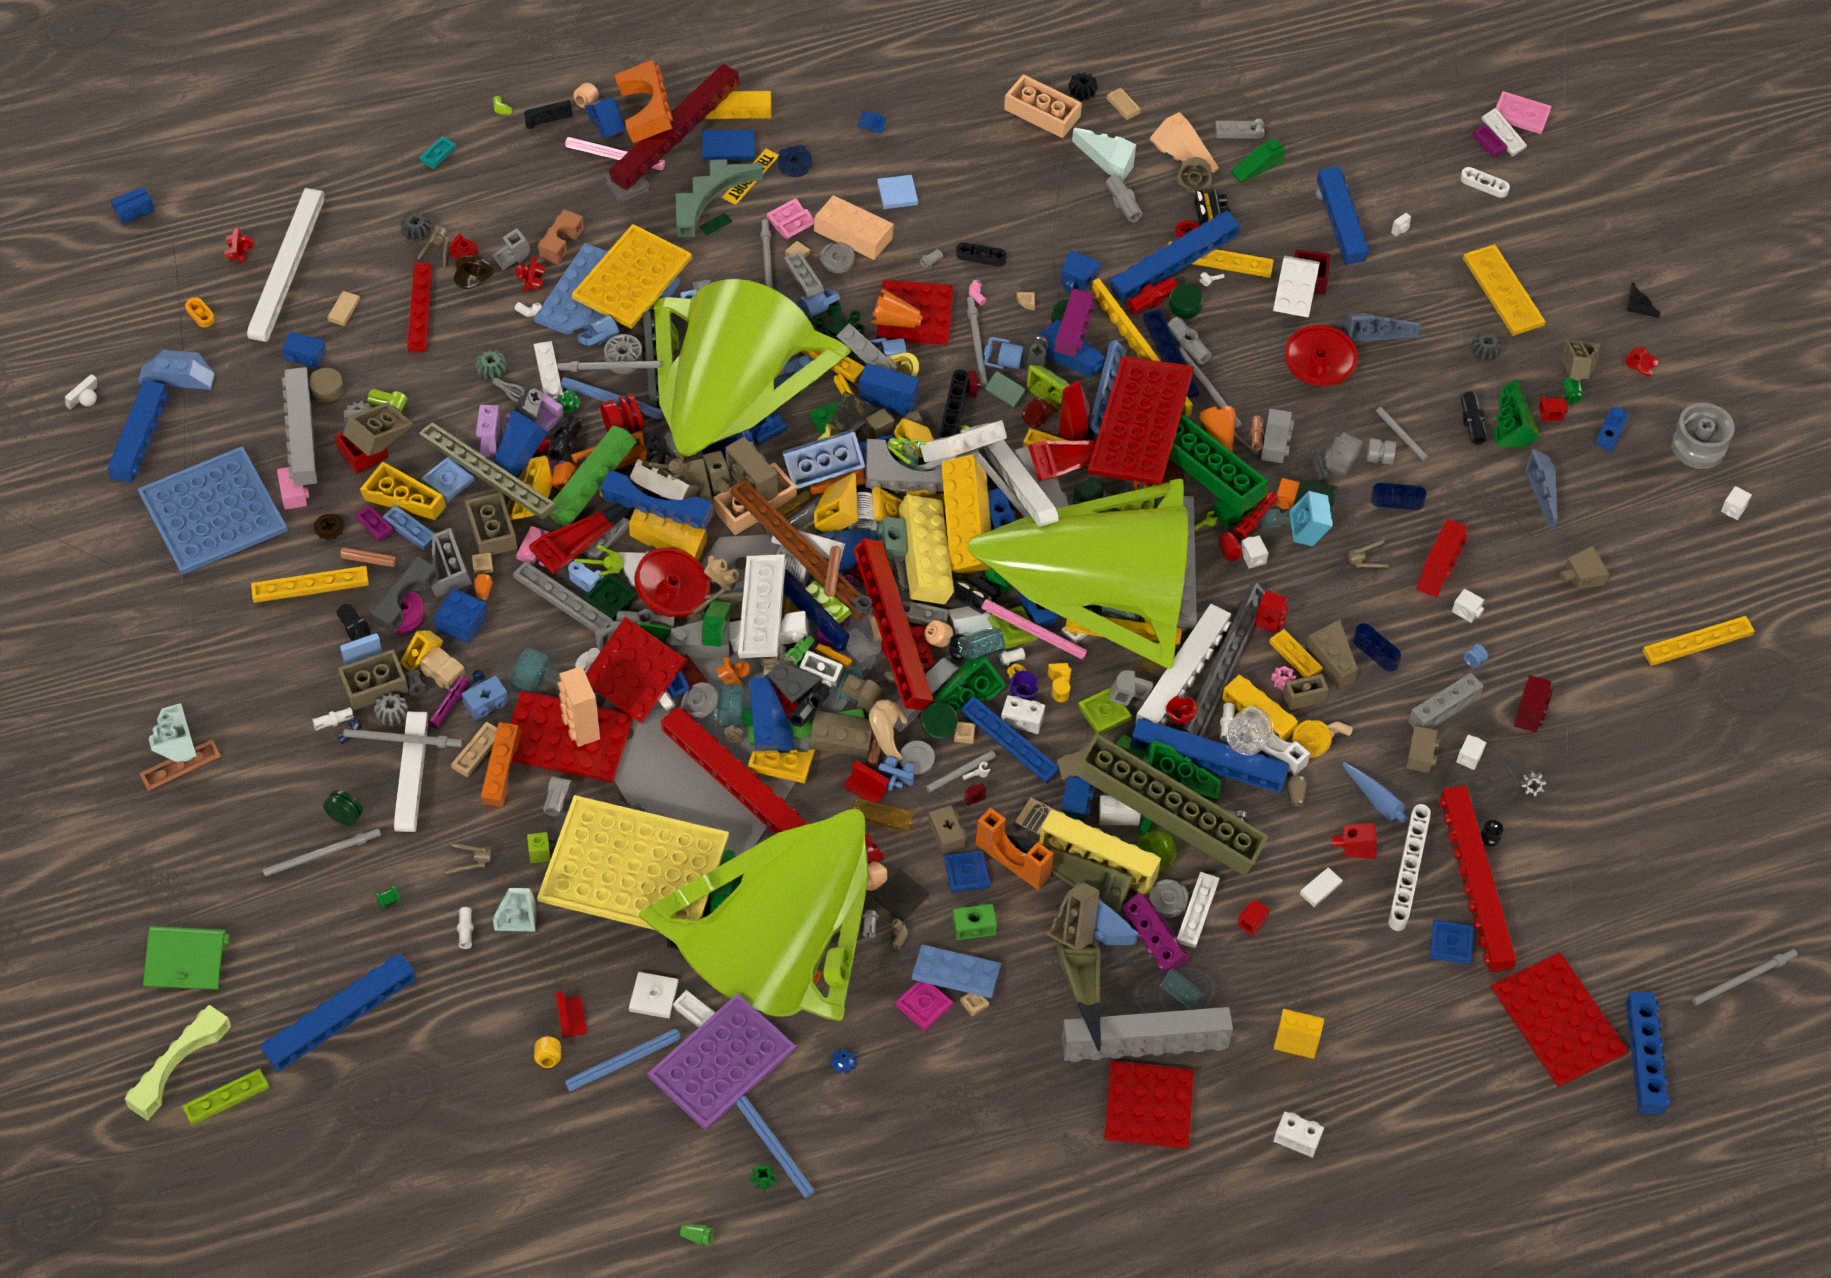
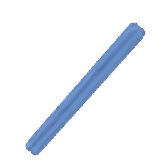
[561,377,663,419]
[565,1029,681,1091]
[736,1095,814,1198]

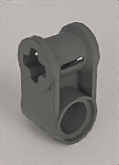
[1026,336,1048,369]
[515,389,542,422]

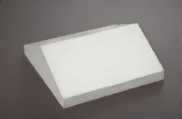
[949,606,994,641]

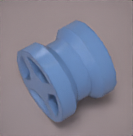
[1463,644,1488,668]

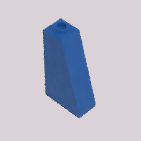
[1032,320,1104,378]
[493,410,548,478]

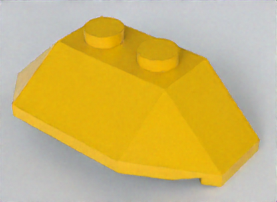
[506,456,552,520]

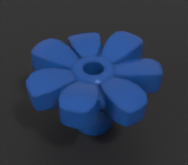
[830,1048,857,1074]

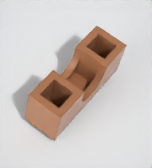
[537,209,584,265]

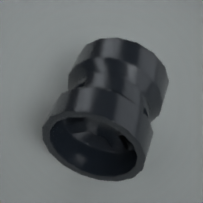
[949,634,969,660]
[1481,819,1504,846]

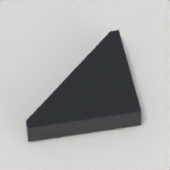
[1626,283,1661,318]

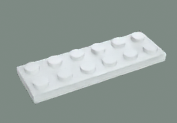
[738,554,786,658]

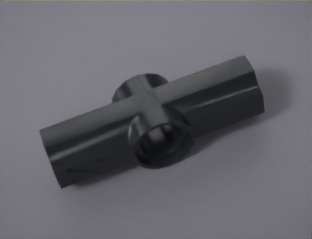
[1460,391,1487,445]
[548,415,583,462]
[336,603,372,641]
[789,682,830,728]

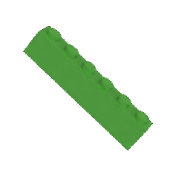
[549,425,636,526]

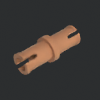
[1250,416,1265,451]

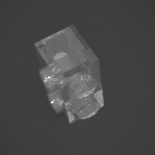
[1324,432,1363,478]
[837,627,880,675]

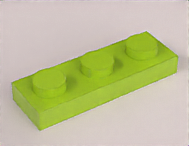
[801,581,852,626]

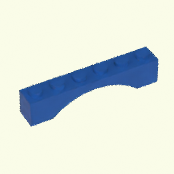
[600,470,715,530]

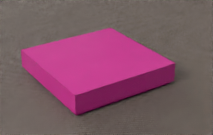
[895,981,953,1031]

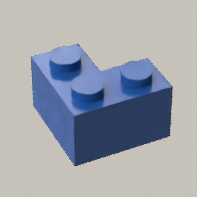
[584,97,625,138]

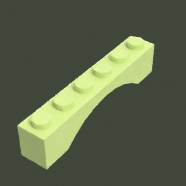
[125,1005,231,1121]

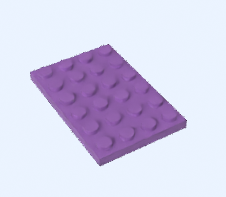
[647,994,796,1131]

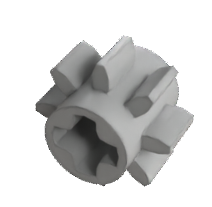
[1521,770,1547,796]

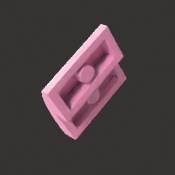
[766,198,815,240]

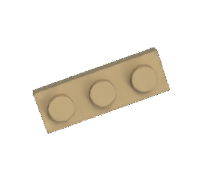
[451,722,497,777]

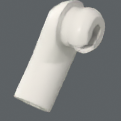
[515,302,542,317]

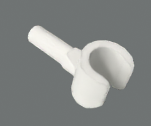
[1199,272,1225,286]
[962,762,990,780]

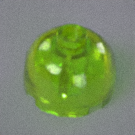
[1137,830,1178,871]

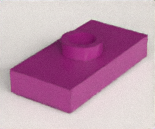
[1472,125,1508,157]

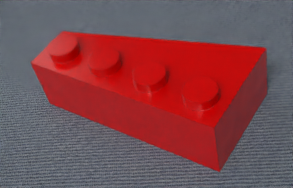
[1416,519,1469,598]

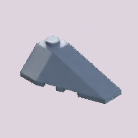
[1343,313,1420,342]
[1525,449,1557,531]

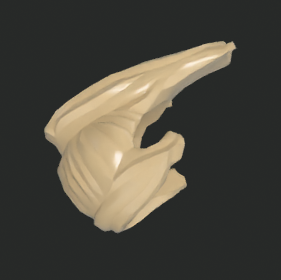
[869,699,907,762]

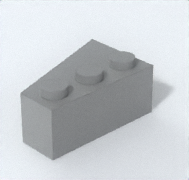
[431,528,472,598]
[671,614,730,658]

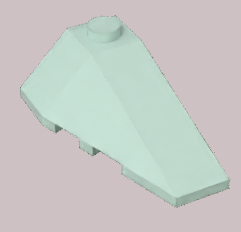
[1072,128,1136,181]
[149,703,196,762]
[493,888,537,931]

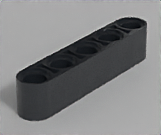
[939,369,969,438]

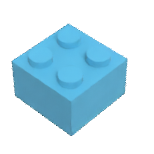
[1289,491,1333,546]

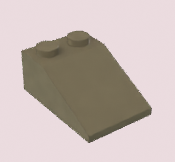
[343,402,413,456]

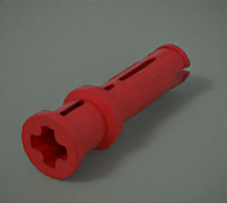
[1233,491,1278,540]

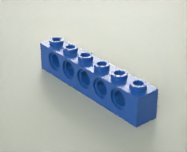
[1626,992,1670,1114]

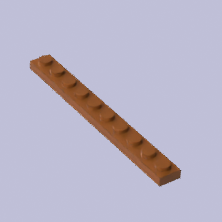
[730,479,872,621]

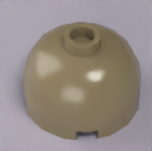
[1177,157,1213,193]

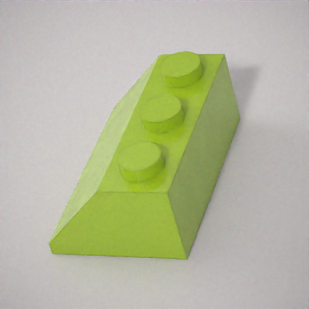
[1027,365,1070,413]

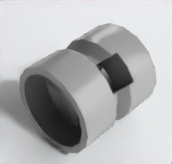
[1366,438,1396,465]

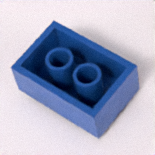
[859,363,919,415]

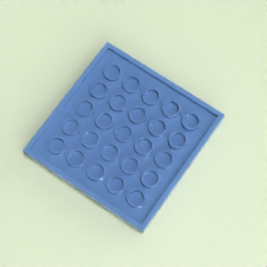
[138,446,288,575]

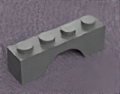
[371,557,440,633]

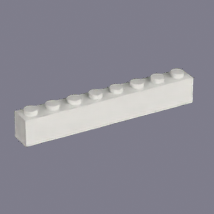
[1135,604,1232,726]

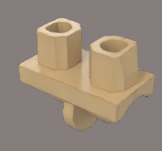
[704,556,739,591]

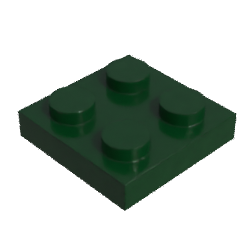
[583,574,638,621]

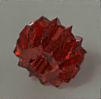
[1021,397,1053,429]

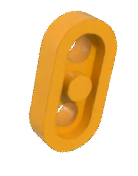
[185,298,215,327]

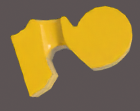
[1048,663,1071,703]

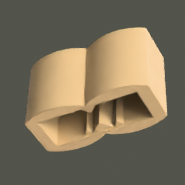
[420,646,466,689]

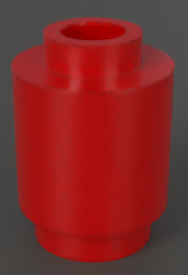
[1218,532,1243,561]

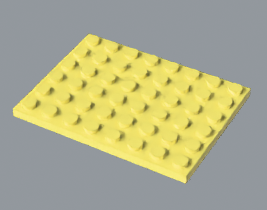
[537,795,729,930]

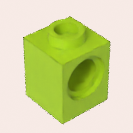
[527,832,550,864]

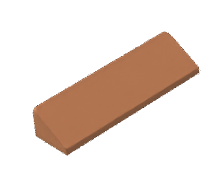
[139,739,221,791]

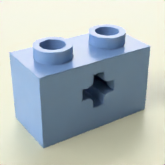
[461,675,509,720]

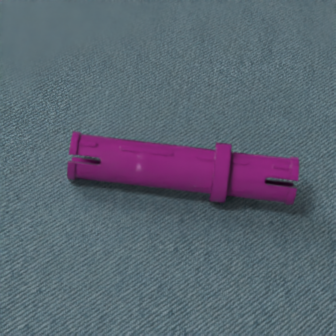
[428,676,470,729]

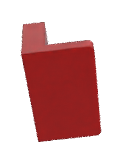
[844,760,889,806]
[555,991,587,1038]

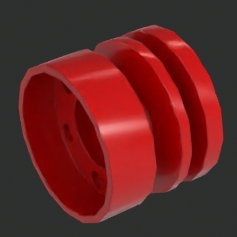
[600,394,644,434]

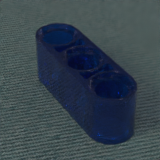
[1370,483,1427,510]
[1353,623,1401,672]

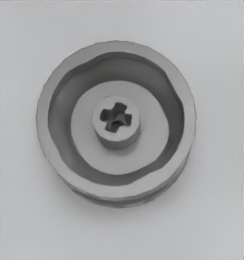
[1671,403,1735,469]

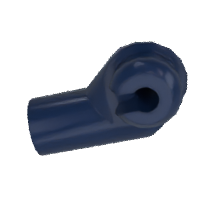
[465,669,486,691]
[337,718,361,744]

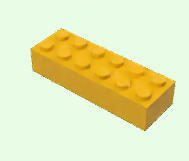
[941,454,991,575]

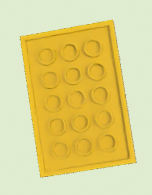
[571,224,692,329]

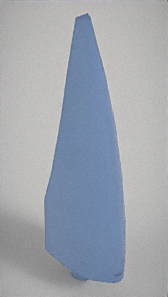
[1342,762,1407,823]

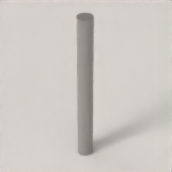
[1376,407,1428,461]
[926,750,996,793]

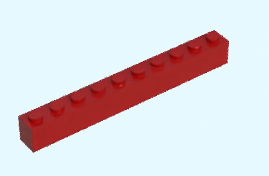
[853,538,933,711]
[661,707,811,834]
[1439,786,1517,973]

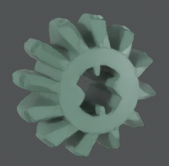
[475,349,507,380]

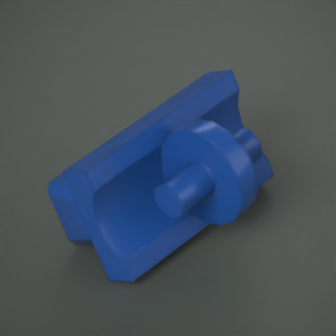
[751,413,788,445]

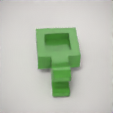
[786,635,815,665]

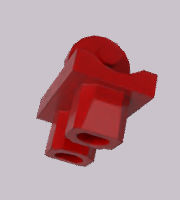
[225,227,254,264]
[514,256,545,293]

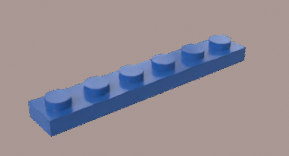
[961,696,1060,784]

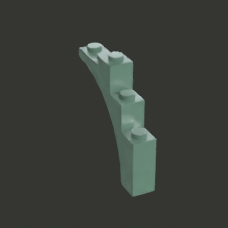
[676,159,763,237]

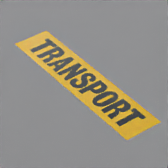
[722,149,779,205]

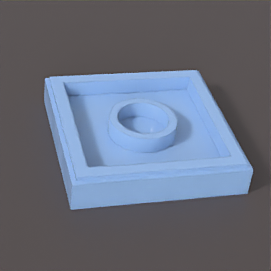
[877,175,918,209]
[421,457,474,503]
[340,633,382,666]

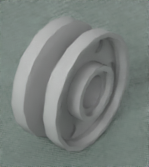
[604,334,643,374]

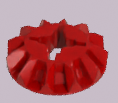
[1175,220,1200,239]

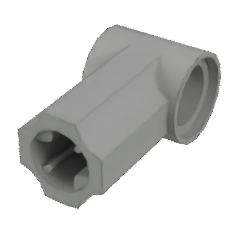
[543,776,572,817]

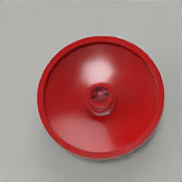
[1284,325,1358,387]
[634,547,710,618]

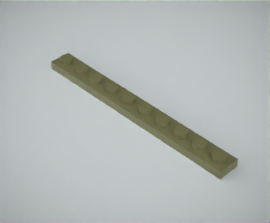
[419,422,556,520]

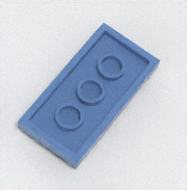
[912,945,1001,998]

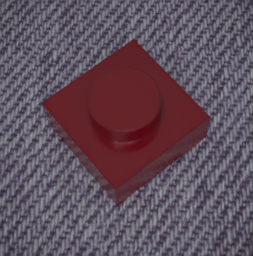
[968,371,980,397]
[964,783,986,806]

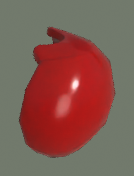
[1166,696,1198,724]

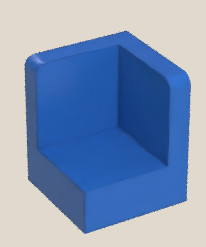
[858,111,887,134]

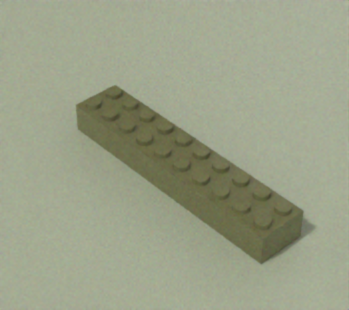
[1073,733,1269,876]

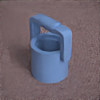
[798,289,840,319]
[577,315,619,346]
[983,337,1024,369]
[869,338,907,357]

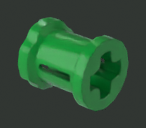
[375,885,401,909]

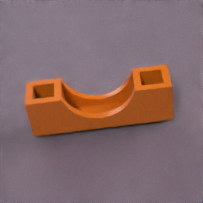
[481,722,521,807]

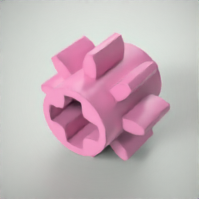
[1271,666,1296,691]

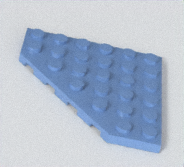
[534,243,680,335]

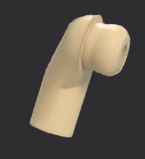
[1327,721,1353,737]

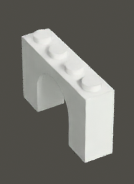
[920,420,1007,462]

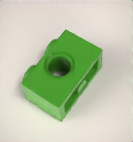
[952,904,997,940]

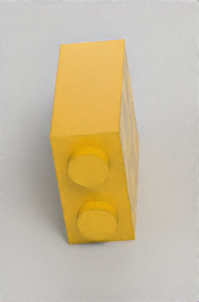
[1274,1009,1324,1059]

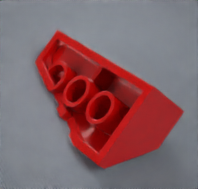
[1059,380,1090,441]

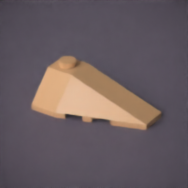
[1150,112,1219,173]

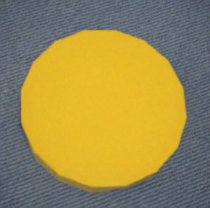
[1292,720,1332,758]

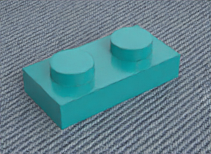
[420,136,456,170]

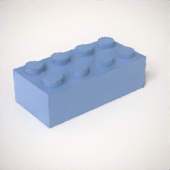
[782,429,865,489]

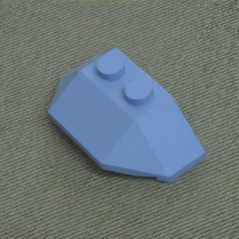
[138,350,215,390]
[1075,883,1138,945]

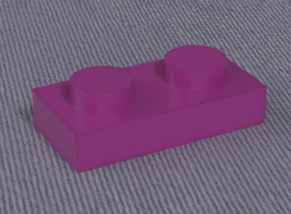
[355,505,394,542]

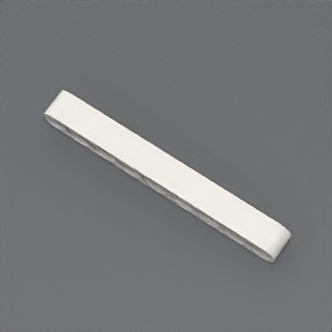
[984,440,1059,527]

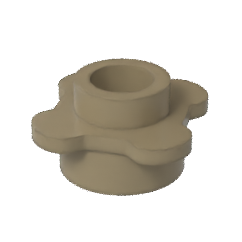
[724,725,743,743]

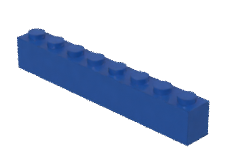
[1111,211,1240,303]
[1130,718,1289,794]
[260,953,416,1073]

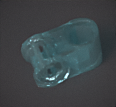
[836,665,862,705]

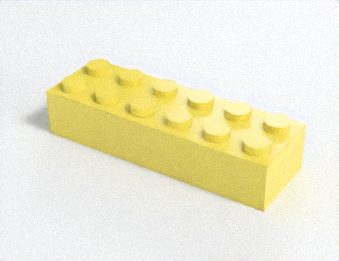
[899,494,954,604]
[1039,809,1161,896]

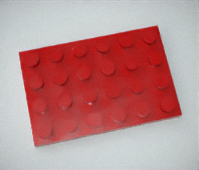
[509,690,634,783]
[1491,952,1629,1088]

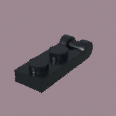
[524,100,573,129]

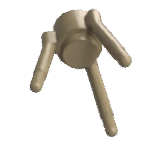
[417,226,449,268]
[649,449,687,480]
[1347,540,1389,568]
[686,589,725,624]
[444,843,491,874]

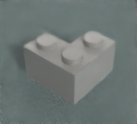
[1261,409,1294,463]

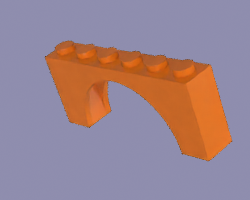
[615,60,673,143]

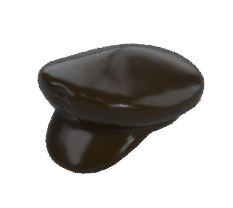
[454,255,494,289]

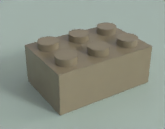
[726,437,778,501]
[465,492,517,556]
[338,649,408,711]

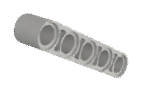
[893,657,960,732]

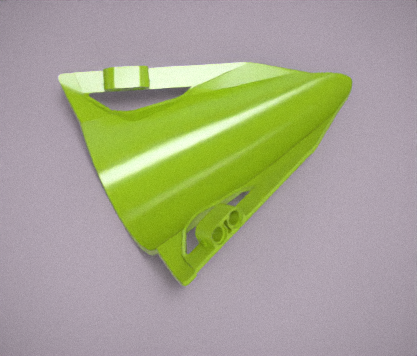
[653,279,851,457]
[967,479,1188,669]
[639,809,869,1021]

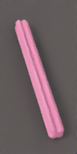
[565,137,665,171]
[982,599,1087,659]

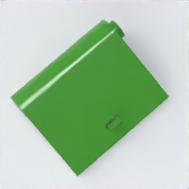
[143,926,230,990]

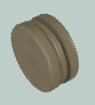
[308,368,344,403]

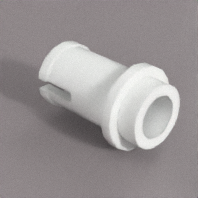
[999,648,1025,666]

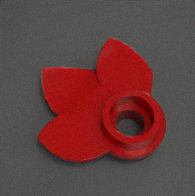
[1625,347,1659,376]

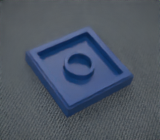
[944,850,991,893]
[1430,920,1474,965]

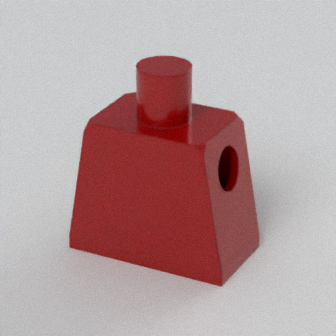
[1332,823,1377,859]

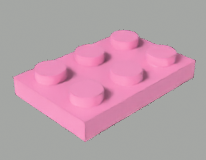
[1496,91,1552,134]

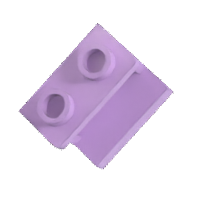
[506,388,564,432]
[476,405,502,462]

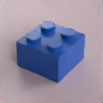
[433,588,488,644]

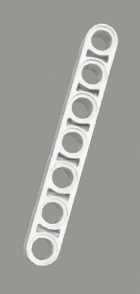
[394,711,429,832]
[1388,804,1431,931]

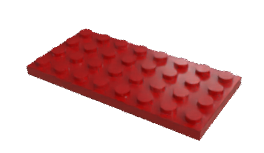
[1088,356,1194,485]

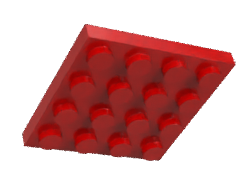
[876,279,954,345]
[585,617,687,724]
[1104,1060,1194,1149]

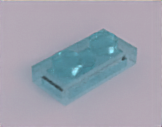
[1160,968,1205,1010]

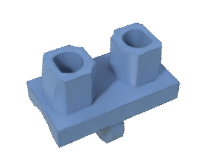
[878,756,915,791]

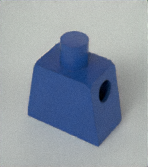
[1061,250,1101,292]
[1595,407,1629,452]

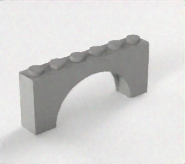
[865,439,979,492]

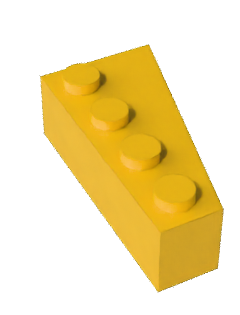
[360,461,446,520]
[629,509,707,561]

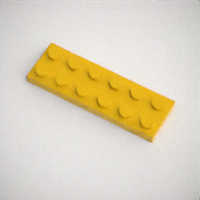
[1463,244,1546,336]

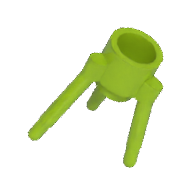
[887,436,927,469]
[575,545,624,576]

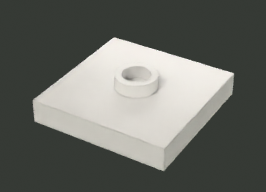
[629,972,679,1019]

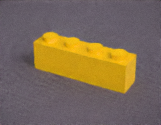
[705,91,771,119]
[1222,675,1298,741]

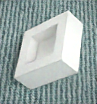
[1391,213,1411,237]

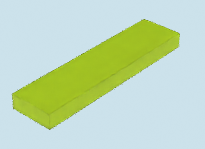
[182,1068,270,1126]

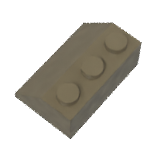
[809,711,872,758]

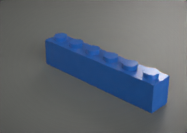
[1316,166,1369,265]
[108,380,169,483]

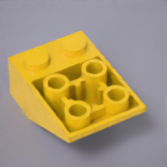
[814,473,858,533]

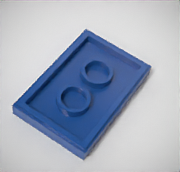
[702,130,754,160]

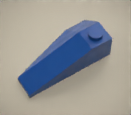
[818,530,878,572]
[749,677,794,751]

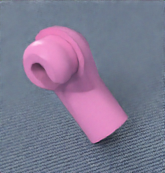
[969,280,986,305]

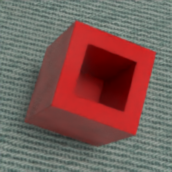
[1237,899,1270,937]

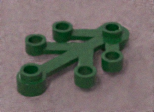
[814,301,864,357]

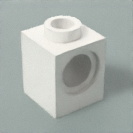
[1721,486,1752,520]
[1241,535,1268,569]
[1452,589,1484,623]
[1456,735,1486,770]

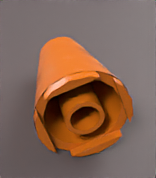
[871,289,923,328]
[1199,406,1236,453]

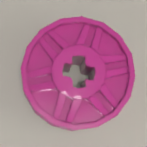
[396,592,425,633]

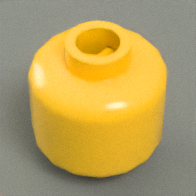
[534,1036,561,1068]

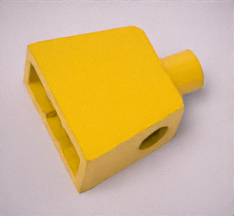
[894,418,935,457]

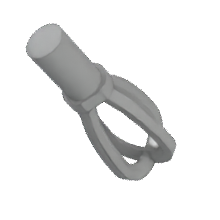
[492,377,525,402]

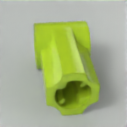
[367,389,407,413]

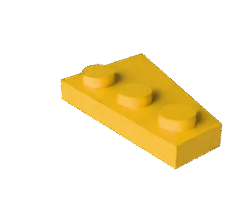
[747,749,815,783]

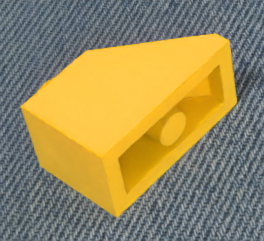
[400,630,444,671]

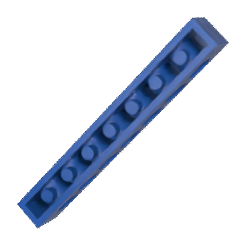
[988,488,1059,628]

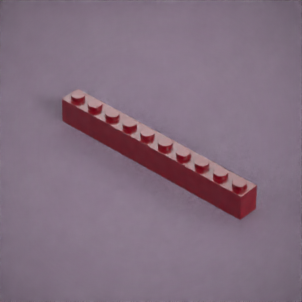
[609,64,740,191]

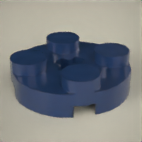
[777,145,812,177]

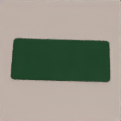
[699,213,733,235]

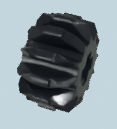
[1069,72,1098,100]

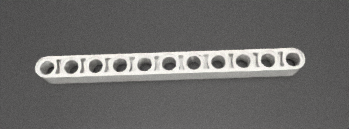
[247,188,324,342]

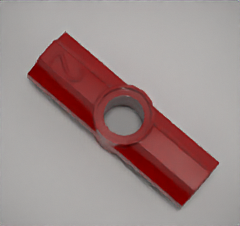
[1126,277,1178,314]

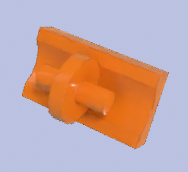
[716,657,751,689]

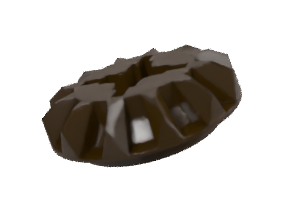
[314,514,345,541]

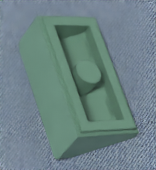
[985,371,1026,408]

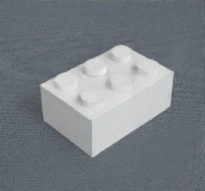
[1273,255,1320,317]

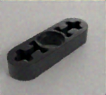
[956,242,1007,267]
[646,433,666,464]

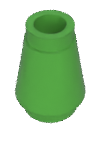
[680,1224,714,1246]

